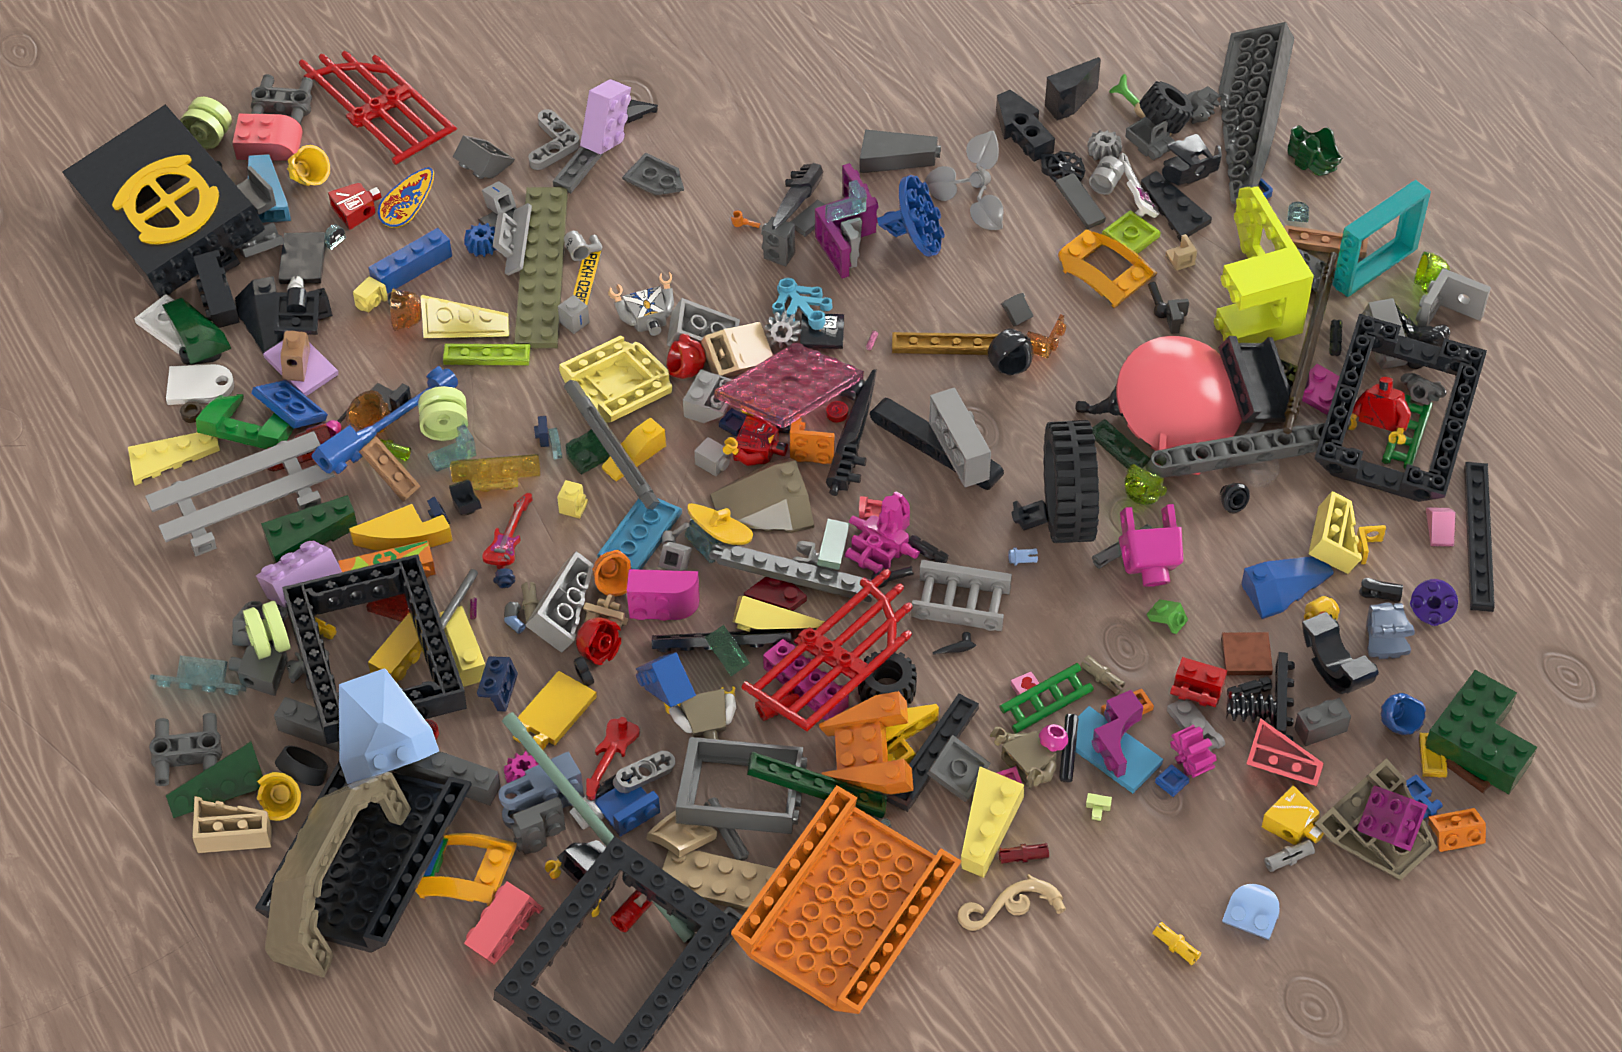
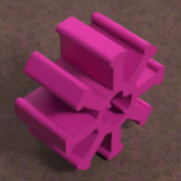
[1170,725,1217,778]

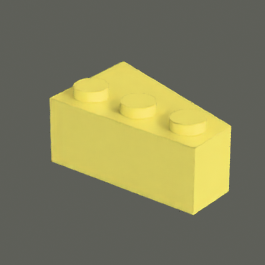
[1309,491,1362,574]

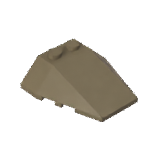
[710,457,814,533]
[1314,758,1437,880]

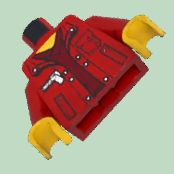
[723,397,788,466]

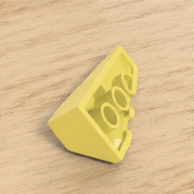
[440,606,485,687]

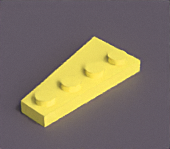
[421,295,510,338]
[128,433,220,486]

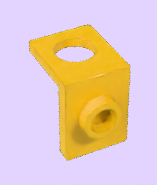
[1357,525,1386,565]

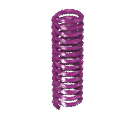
[470,597,477,619]

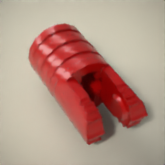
[755,690,800,721]
[610,890,653,933]

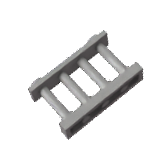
[911,560,1012,631]

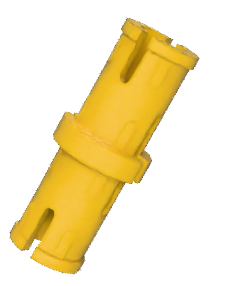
[1152,922,1201,965]

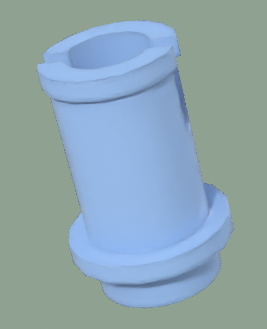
[1008,547,1038,566]

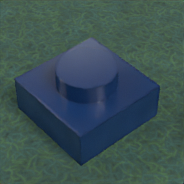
[719,408,747,437]
[534,416,549,447]
[427,496,450,524]

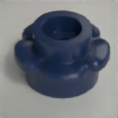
[493,568,516,588]

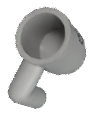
[564,231,603,261]

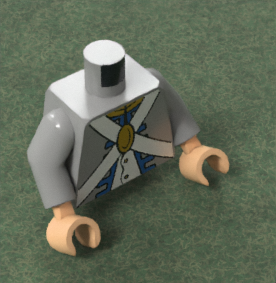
[608,272,674,336]

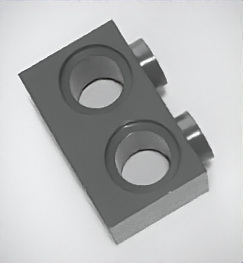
[761,216,795,267]

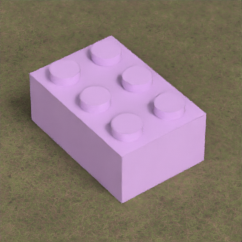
[580,79,631,154]
[256,541,342,607]

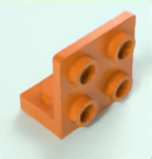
[790,412,835,464]

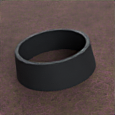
[275,746,328,786]

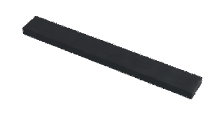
[1464,462,1495,612]

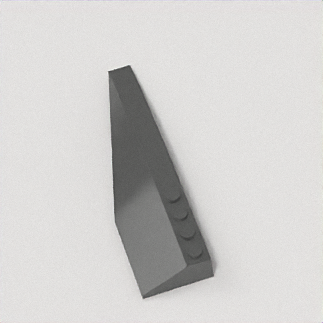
[1219,22,1295,204]

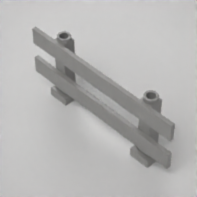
[145,431,335,557]

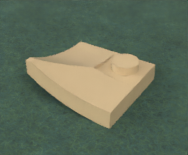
[647,810,717,858]

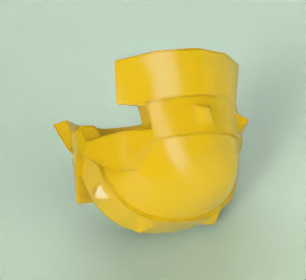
[287,145,330,186]
[257,772,302,821]

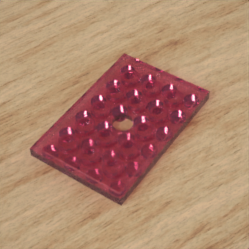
[714,343,864,428]

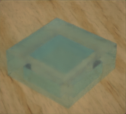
[548,428,562,460]

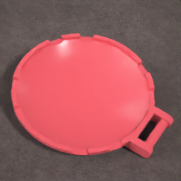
[1116,336,1242,475]

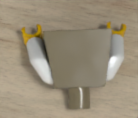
[664,686,736,740]

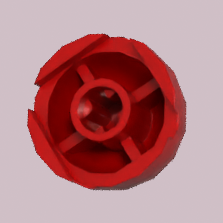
[576,617,622,665]

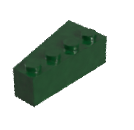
[261,495,357,563]

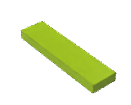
[443,344,531,365]

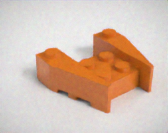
[819,691,913,795]

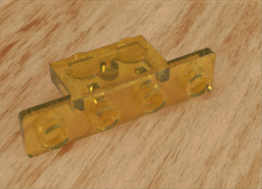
[450,454,541,492]

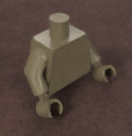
[989,726,1057,789]

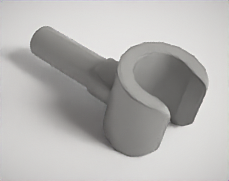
[662,522,690,544]

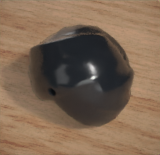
[988,328,1034,376]

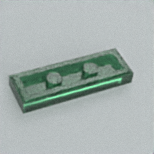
[1092,419,1150,474]

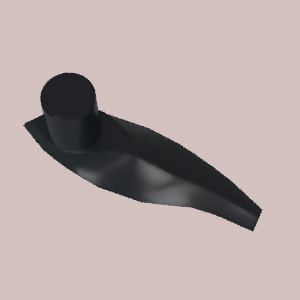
[933,632,977,655]

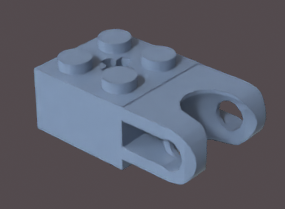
[499,751,584,829]

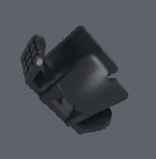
[1162,134,1222,186]

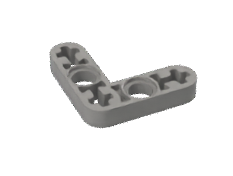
[529,109,580,170]

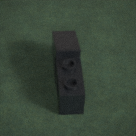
[996,89,1055,162]

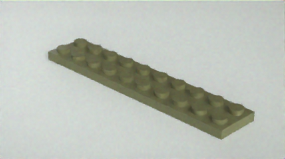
[514,187,568,349]

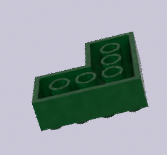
[1425,669,1537,795]

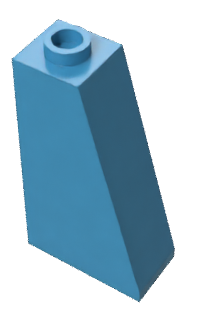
[248,154,291,223]

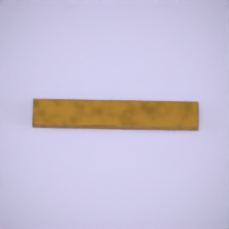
[892,332,999,355]

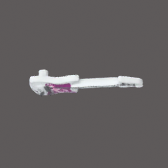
[1119,153,1159,218]

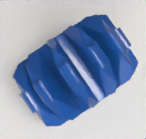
[464,222,496,257]

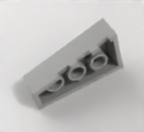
[525,551,594,653]

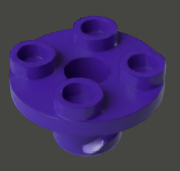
[1410,579,1458,626]

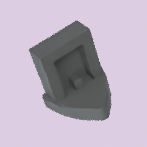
[1001,293,1034,327]

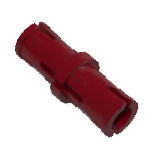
[998,843,1049,864]

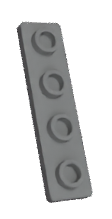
[493,203,532,276]

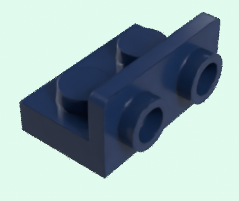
[477,656,518,712]

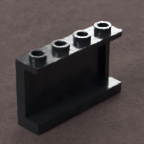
[1218,336,1291,423]

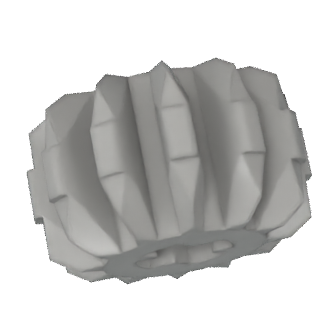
[1087,129,1122,161]
[765,311,801,348]

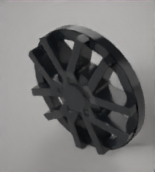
[1047,151,1086,183]

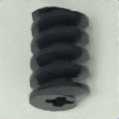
[1226,691,1276,725]

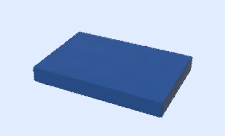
[251,380,328,428]

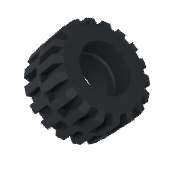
[1139,81,1194,134]
[858,650,917,704]

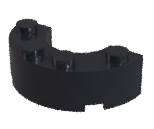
[1302,612,1379,694]

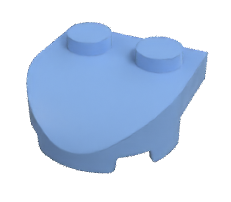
[1222,884,1280,940]

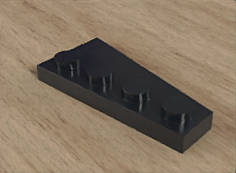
[1141,171,1212,242]

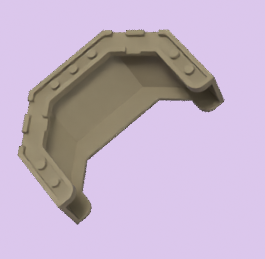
[265,772,411,978]

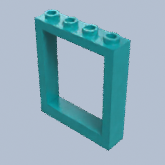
[1333,180,1431,297]

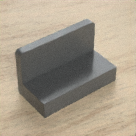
[236,166,276,215]

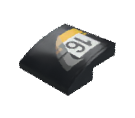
[800,313,844,349]

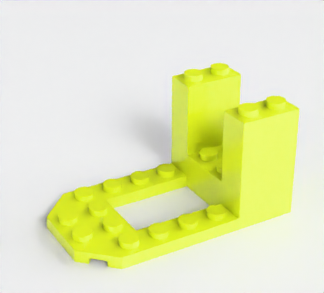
[1214,186,1314,343]

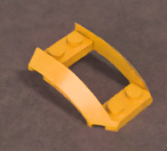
[1058,229,1157,308]
[415,833,517,906]

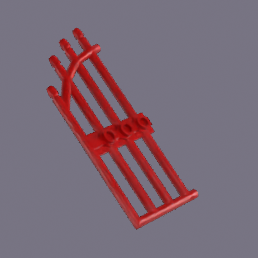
[299,51,457,165]
[741,569,913,732]

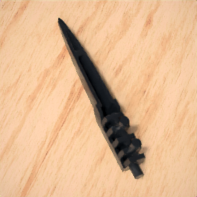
[772,163,823,230]
[826,369,877,496]

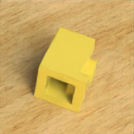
[353,276,388,313]
[557,480,588,519]

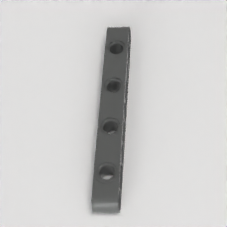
[1146,423,1325,478]

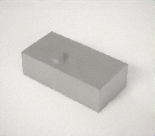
[929,387,991,487]

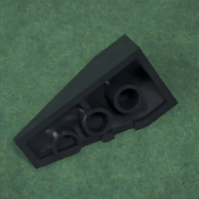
[235,276,284,354]

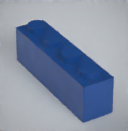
[368,228,452,294]

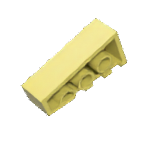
[961,767,1024,878]

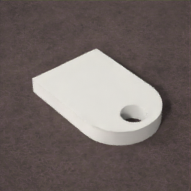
[166,364,234,405]

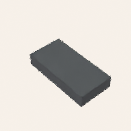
[790,199,825,237]

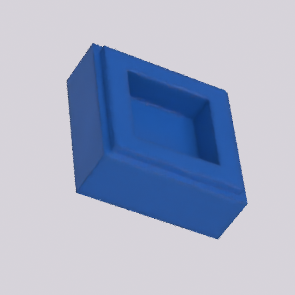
[1155,764,1190,797]

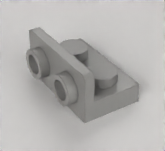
[841,217,862,269]

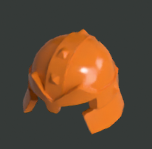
[592,550,631,597]

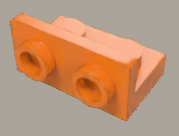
[1428,808,1486,852]

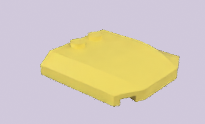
[559,336,672,422]

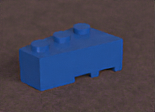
[636,652,696,707]

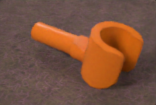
[731,211,760,228]

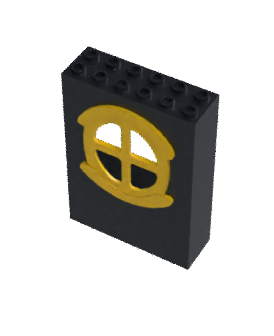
[62,104,265,298]

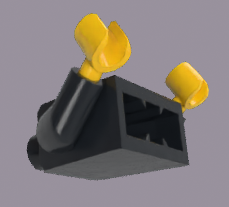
[545,840,619,917]

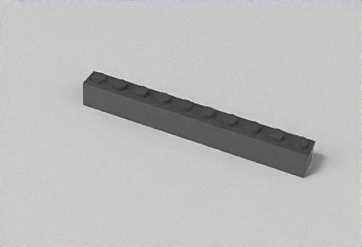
[274,697,501,806]

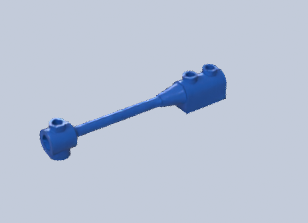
[311,366,458,474]

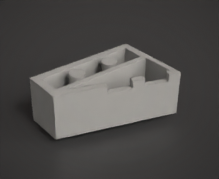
[1362,298,1408,369]

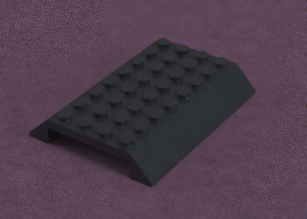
[255,761,472,953]

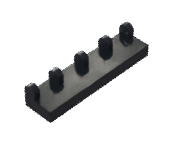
[1274,652,1295,741]

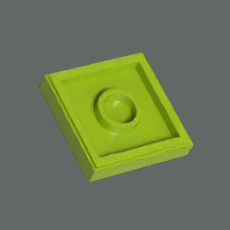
[1102,210,1161,254]

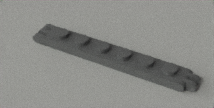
[709,543,873,602]

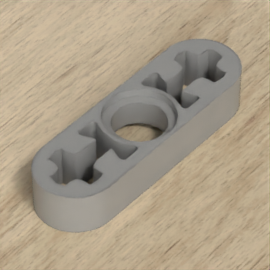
[613,751,675,793]

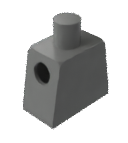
[228,646,288,696]

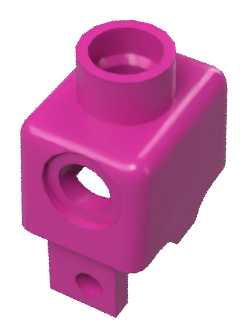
[1118,504,1184,587]

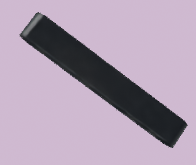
[869,398,1004,490]

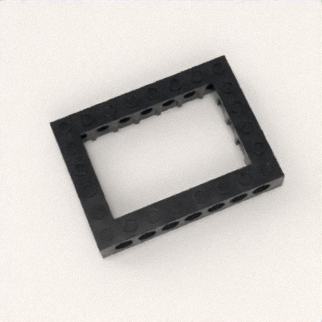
[282,554,467,744]
[493,836,737,1052]

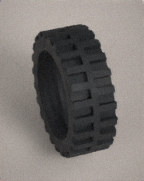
[1043,420,1099,543]

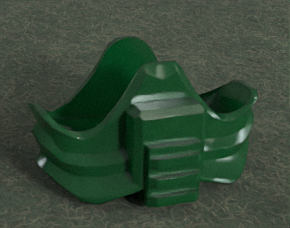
[1287,125,1344,176]

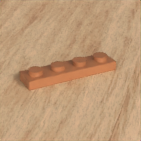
[1284,225,1368,258]

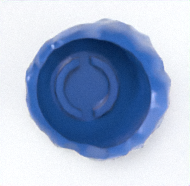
[1380,693,1426,735]

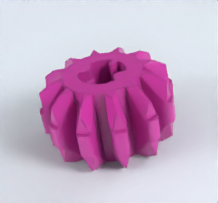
[504,750,539,784]

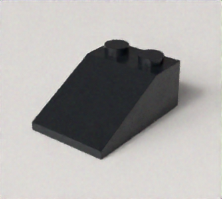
[1045,57,1101,121]

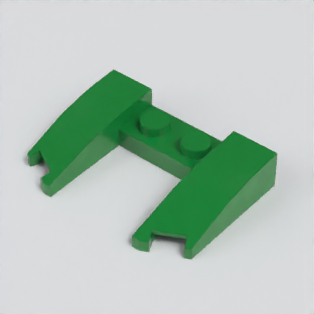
[196,394,295,449]

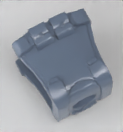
[1366,603,1415,659]

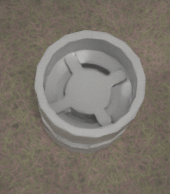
[1089,156,1125,195]

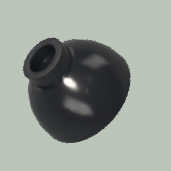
[1220,483,1250,513]

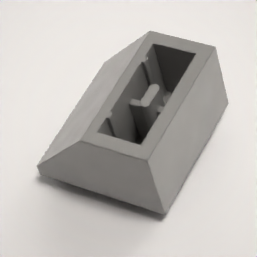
[683,369,741,423]

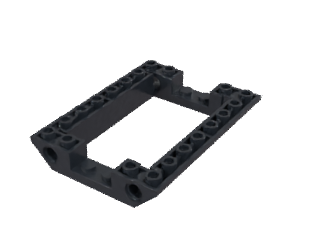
[1314,314,1487,502]

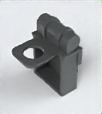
[1125,116,1175,160]

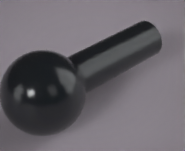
[1148,282,1167,318]
[871,566,914,588]

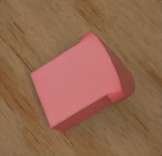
[859,496,882,520]

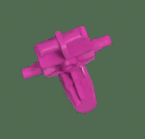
[845,492,920,574]

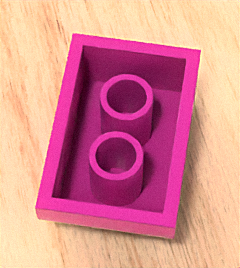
[627,569,700,621]

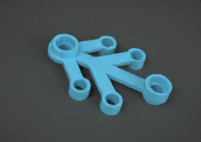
[772,278,833,330]

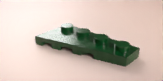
[166,741,263,818]

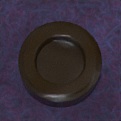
[180,401,202,423]

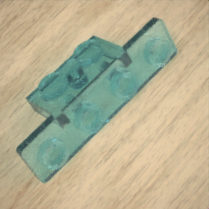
[150,656,246,695]

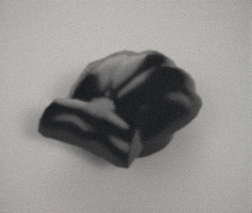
[838,375,865,401]

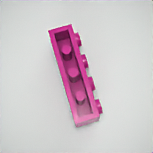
[763,639,849,721]

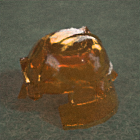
[390,288,422,331]
[346,390,390,433]

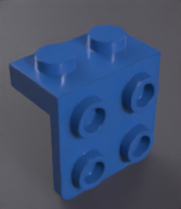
[595,779,660,837]

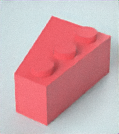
[1247,718,1324,787]
[464,881,544,965]

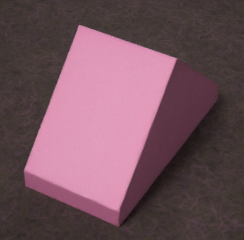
[1426,508,1455,546]

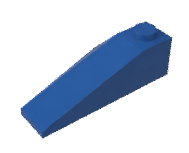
[1241,556,1334,619]

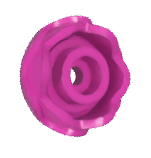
[1039,724,1068,752]

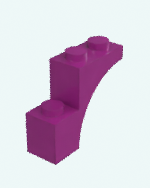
[1092,690,1143,778]

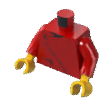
[1348,377,1411,445]

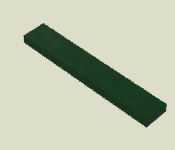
[747,752,887,819]

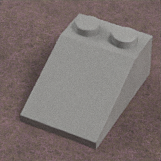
[667,298,740,347]

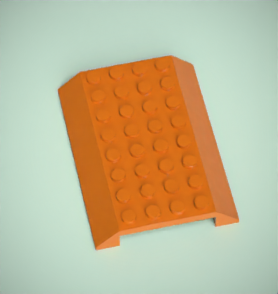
[731,785,962,1014]

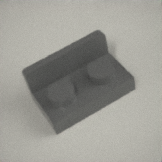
[239,223,285,258]

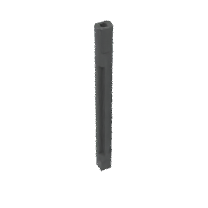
[564,380,660,510]

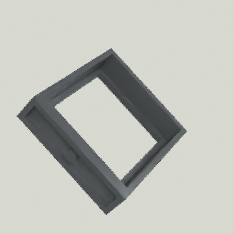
[676,737,807,834]

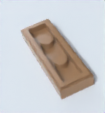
[359,436,421,502]

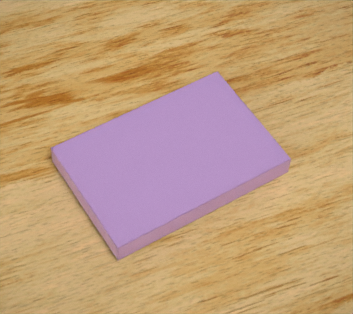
[263,341,338,396]

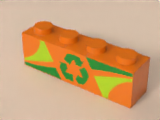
[338,540,436,578]

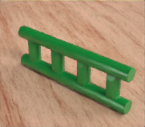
[1382,395,1433,469]
[999,663,1094,734]

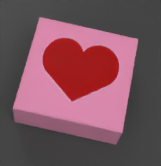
[1010,672,1042,695]

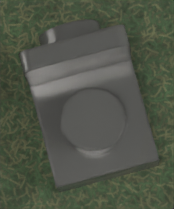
[1166,299,1189,334]

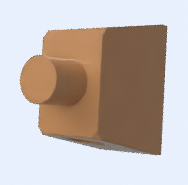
[281,331,310,382]

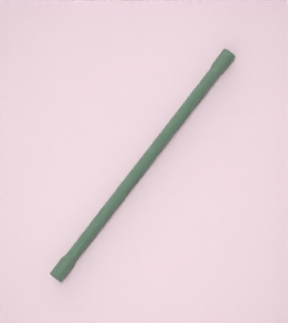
[502,712,696,943]

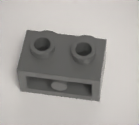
[1294,698,1351,747]

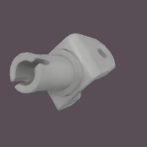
[792,541,833,570]

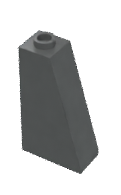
[860,129,941,173]

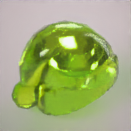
[1414,251,1450,293]
[1124,463,1167,505]

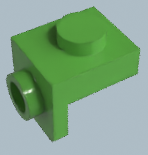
[1147,599,1188,634]

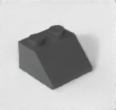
[453,135,515,179]

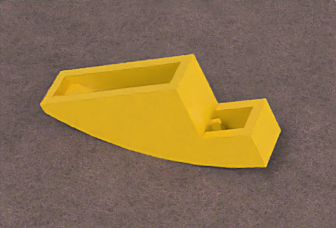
[349,504,453,551]

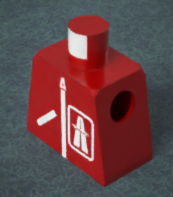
[328,183,382,230]

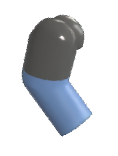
[504,602,526,634]

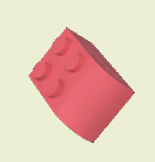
[232,114,303,161]

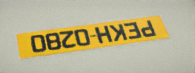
[573,251,601,305]

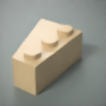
[193,797,272,853]

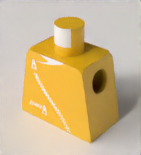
[1261,786,1324,845]

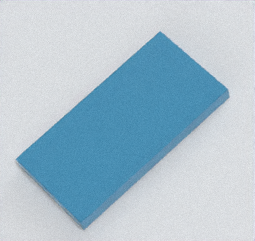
[597,498,682,570]
[1075,706,1163,794]

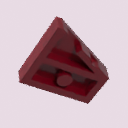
[744,577,807,611]

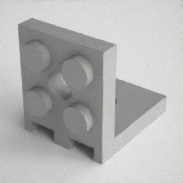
[1416,268,1491,328]

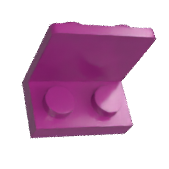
[1357,786,1428,851]

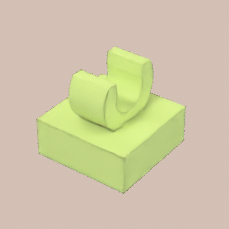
[1086,793,1112,821]

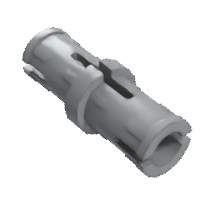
[1264,839,1315,872]

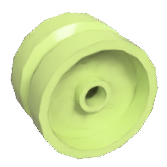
[180,97,232,149]
[418,386,468,441]
[243,601,291,660]

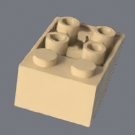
[700,322,775,378]

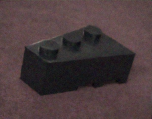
[194,250,240,328]

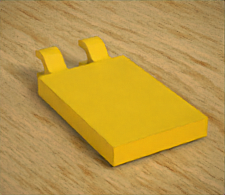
[513,671,597,750]

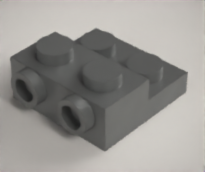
[511,797,566,855]

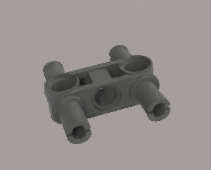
[251,74,313,125]
[149,713,223,786]

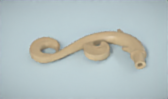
[957,874,1066,931]

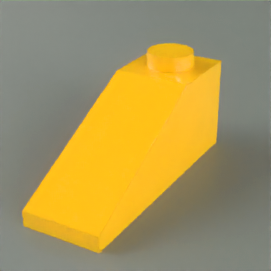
[602,417,666,482]
[886,704,939,746]

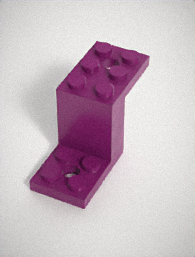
[815,163,879,279]

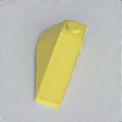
[733,596,825,632]

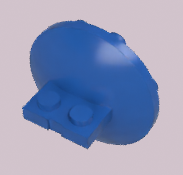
[877,175,945,257]

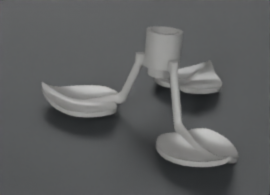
[925,131,1004,230]

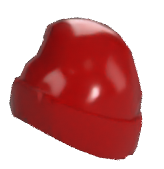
[666,334,706,379]

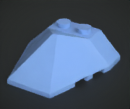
[339,668,439,784]

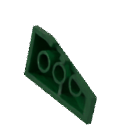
[162,297,231,364]

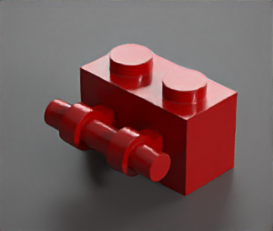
[1170,657,1228,708]

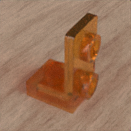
[1027,314,1067,358]

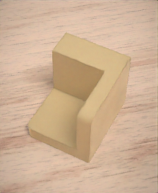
[1166,234,1197,271]

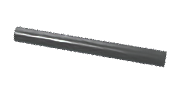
[440,569,478,629]

